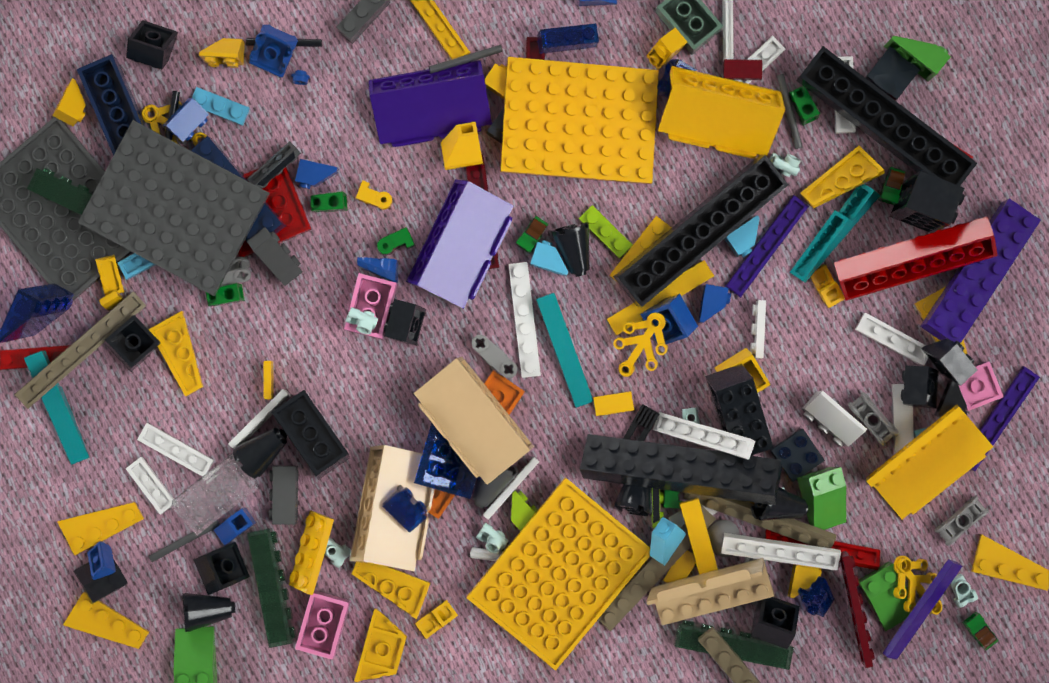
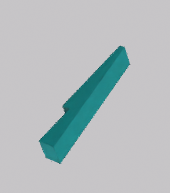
[790,184,880,283]
[536,293,594,408]
[24,351,90,465]

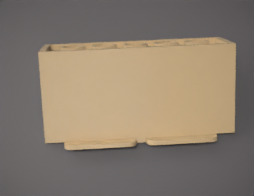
[414,357,534,485]
[350,445,438,571]
[646,558,774,625]

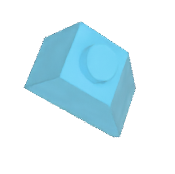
[724,215,760,257]
[530,240,568,277]
[650,517,686,566]

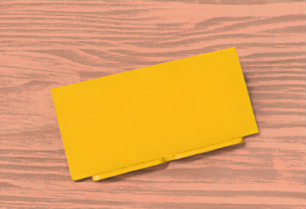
[658,66,785,159]
[866,404,993,520]

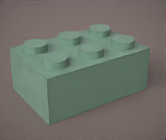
[655,0,723,55]

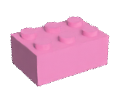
[344,273,398,340]
[295,590,351,660]

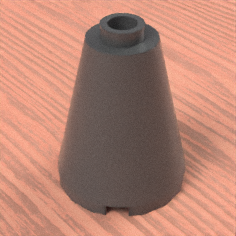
[472,465,519,509]

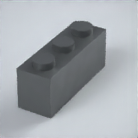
[336,0,391,44]
[247,227,302,286]
[269,466,298,525]

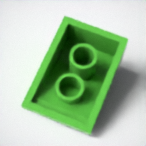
[884,36,951,82]
[797,467,846,530]
[858,562,911,631]
[174,626,217,683]

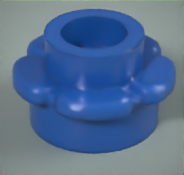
[291,70,310,85]

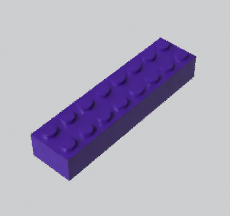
[920,198,1041,343]

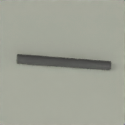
[429,45,503,74]
[777,74,803,149]
[149,519,220,562]

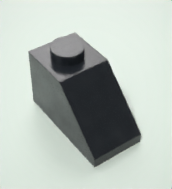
[934,380,967,417]

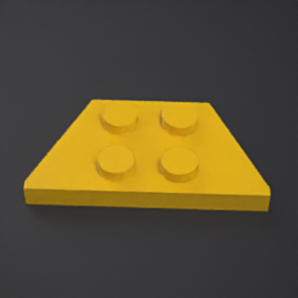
[354,608,407,682]

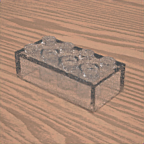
[172,453,258,536]

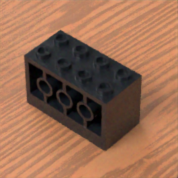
[889,171,965,233]
[705,364,774,456]
[272,390,350,480]

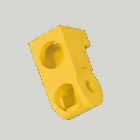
[356,180,393,210]

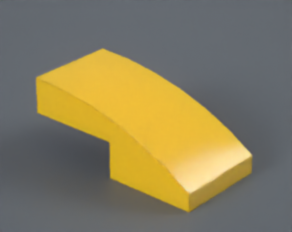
[810,264,845,308]
[414,600,458,639]

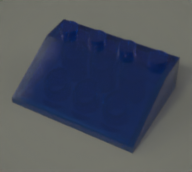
[0,283,74,343]
[414,422,477,499]

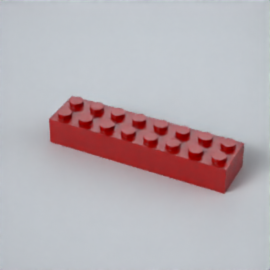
[834,216,998,301]

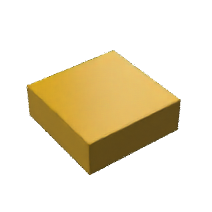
[99,291,123,311]

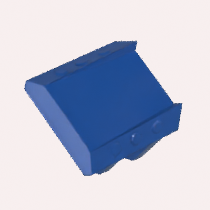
[248,24,298,77]
[357,257,398,283]

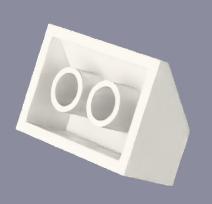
[802,391,867,447]

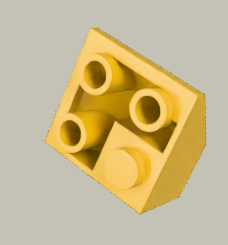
[199,38,245,68]
[441,122,483,170]

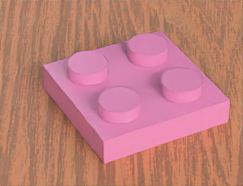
[958,361,1004,411]

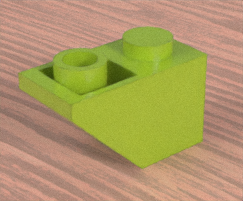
[511,490,538,531]

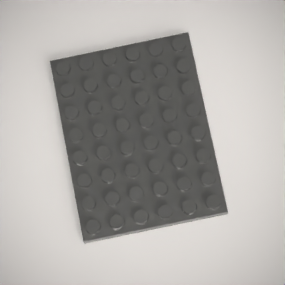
[0,117,131,305]
[78,120,270,296]

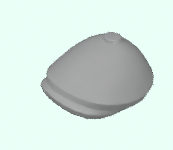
[707,520,740,557]

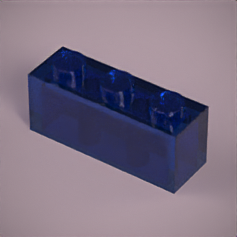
[537,23,599,54]

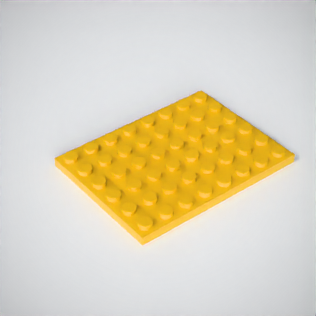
[500,57,659,184]
[466,477,650,671]

